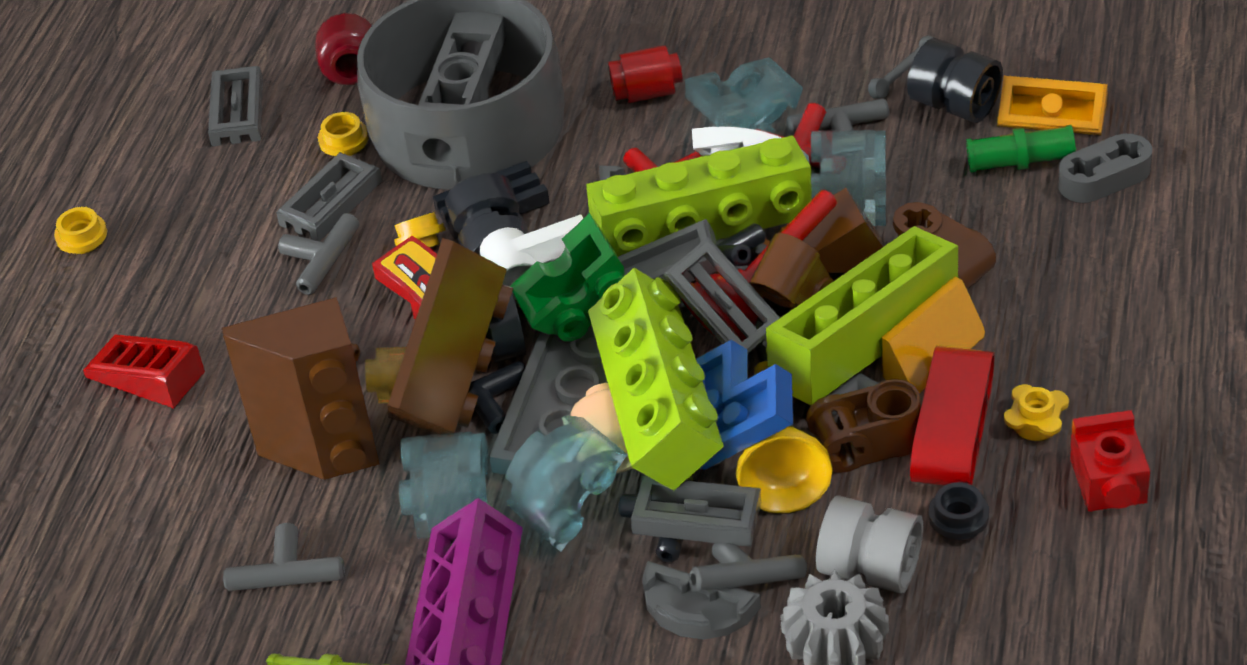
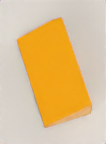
[997,76,1108,135]
[882,276,985,393]

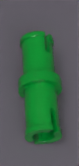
[966,125,1076,173]

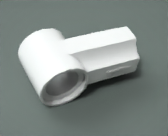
[480,215,583,300]

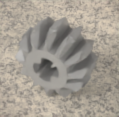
[781,569,889,665]

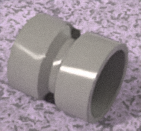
[816,496,923,594]

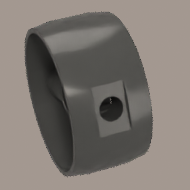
[357,0,565,190]

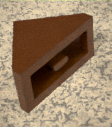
[779,187,885,273]

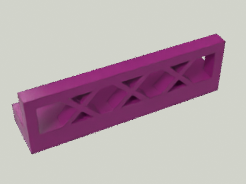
[405,498,523,665]

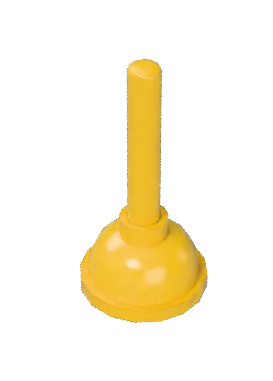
[736,361,833,513]

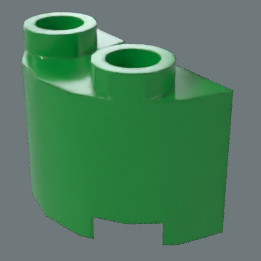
[509,213,625,341]

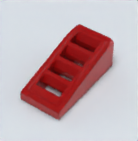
[83,334,205,408]

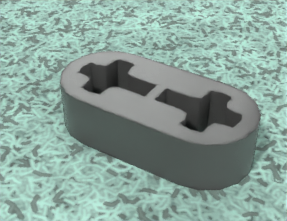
[1058,133,1152,203]

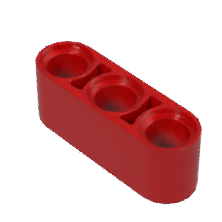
[910,345,995,486]

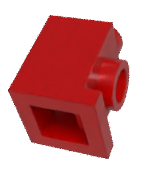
[1070,410,1150,512]

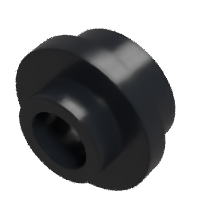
[928,482,989,540]

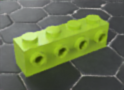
[586,135,812,257]
[766,226,958,405]
[588,268,724,491]

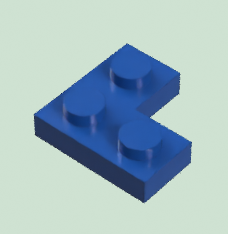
[696,340,793,470]

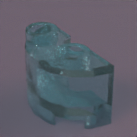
[685,57,803,133]
[811,130,886,226]
[505,415,628,552]
[399,432,488,539]

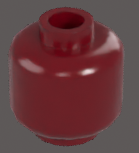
[315,13,372,86]

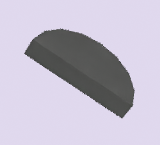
[642,561,761,640]

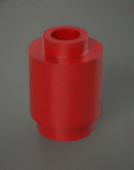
[607,45,683,103]

